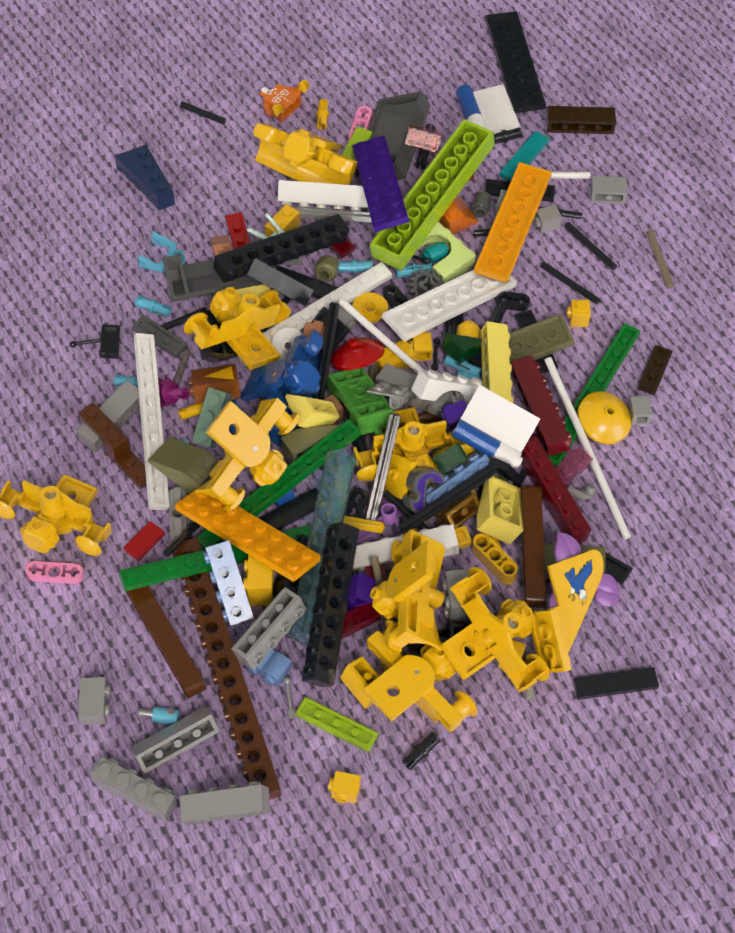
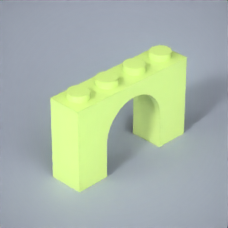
[418,221,476,284]

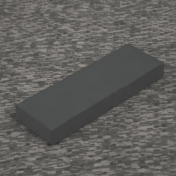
[132,314,188,359]

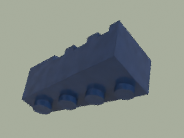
[115,144,175,210]

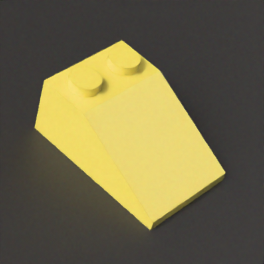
[477,476,523,544]

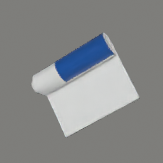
[456,84,521,134]
[451,385,540,468]

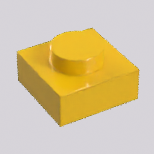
[455,525,472,549]

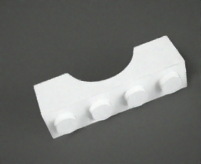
[411,369,487,406]

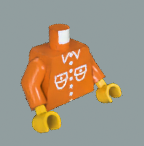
[260,80,310,123]

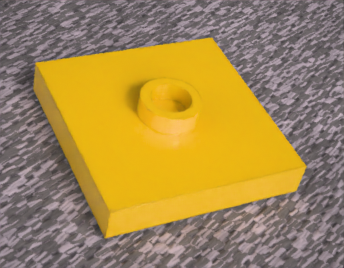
[384,452,417,499]

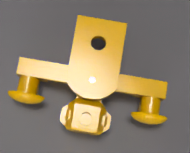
[363,620,478,733]

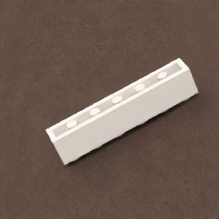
[278,180,369,211]
[352,524,459,575]

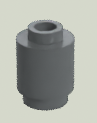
[472,191,492,218]

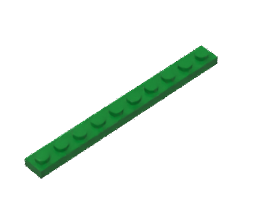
[545,323,641,469]
[197,419,362,550]
[119,525,315,592]

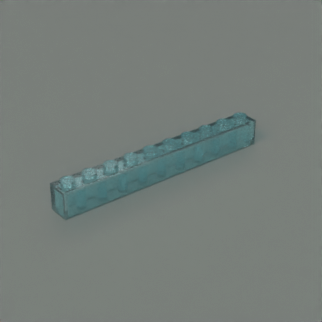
[288,449,356,645]

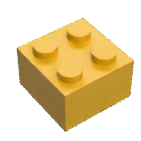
[244,555,274,606]

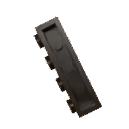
[546,106,616,134]

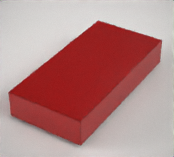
[123,521,165,562]

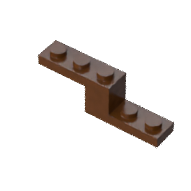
[78,402,147,490]

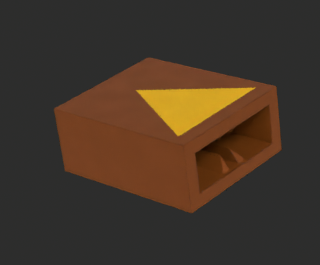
[188,364,240,403]

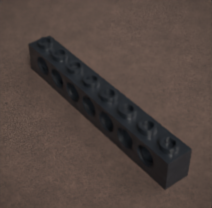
[213,214,350,283]
[302,522,359,687]

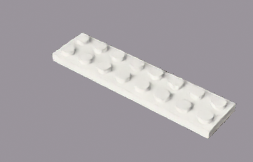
[382,270,517,342]

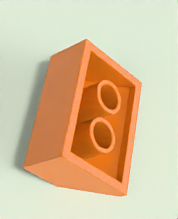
[439,195,479,235]

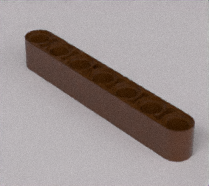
[521,486,546,608]
[126,586,207,699]

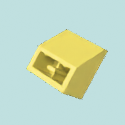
[285,394,340,428]

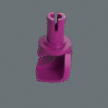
[158,377,190,407]

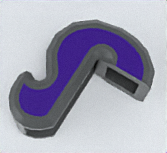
[403,466,445,513]

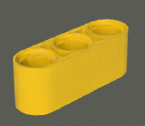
[472,533,518,585]

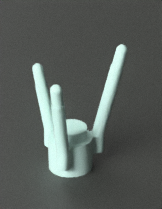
[247,213,285,239]

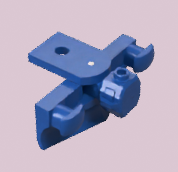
[240,330,324,448]

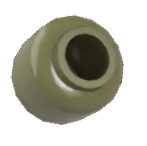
[314,255,339,282]

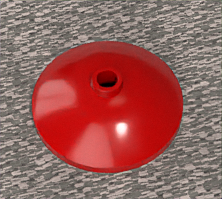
[330,338,385,370]

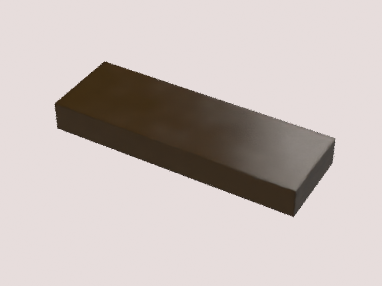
[637,345,673,396]

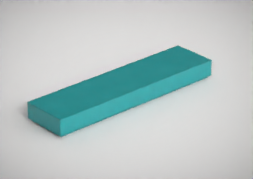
[499,131,550,181]

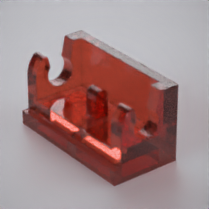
[405,125,443,153]

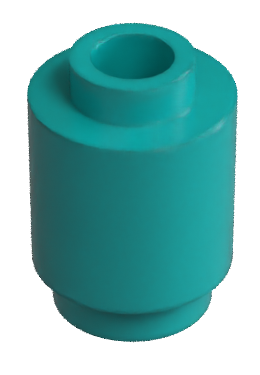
[421,242,449,264]

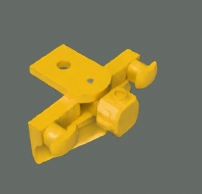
[253,122,358,185]
[194,398,299,511]
[370,529,445,652]

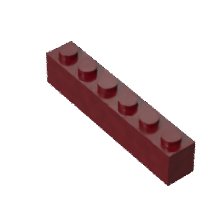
[511,355,572,457]
[520,436,591,544]

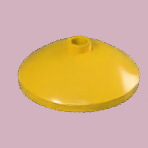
[577,391,632,445]

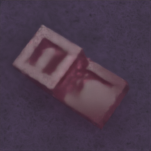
[555,447,593,487]

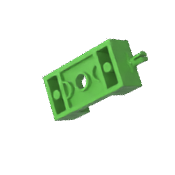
[327,368,393,436]

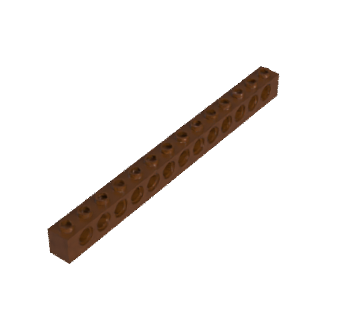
[172,537,281,800]

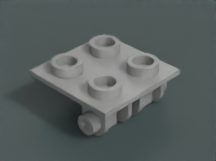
[367,381,413,410]

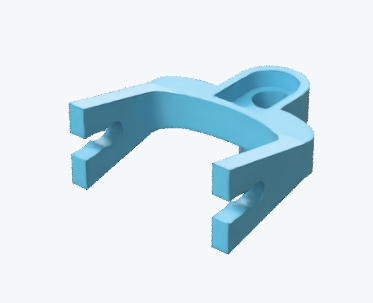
[138,231,185,273]

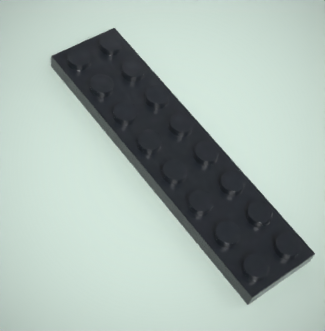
[485,11,546,113]

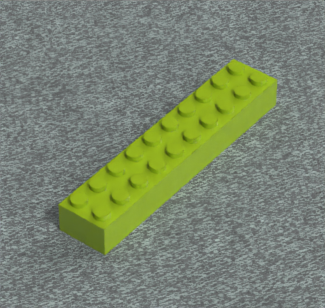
[370,119,495,271]

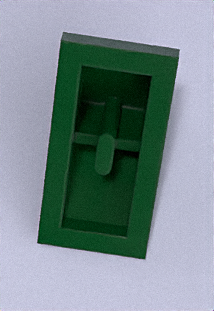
[441,333,482,364]
[432,442,469,474]

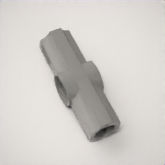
[169,487,188,543]

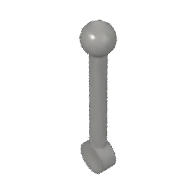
[283,677,295,718]

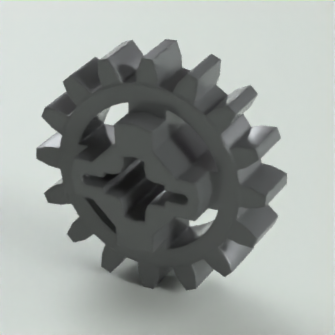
[406,268,445,299]

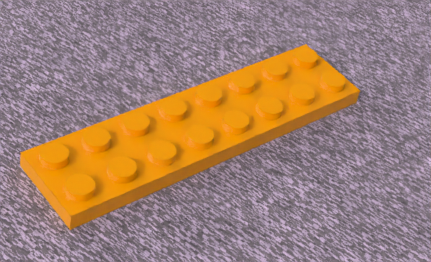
[474,162,552,284]
[175,486,321,582]

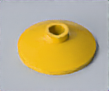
[352,292,388,323]

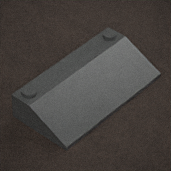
[354,91,431,180]
[163,239,276,302]

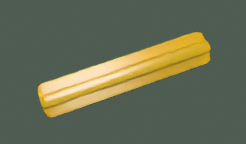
[332,514,385,534]

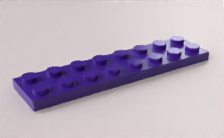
[352,135,409,232]

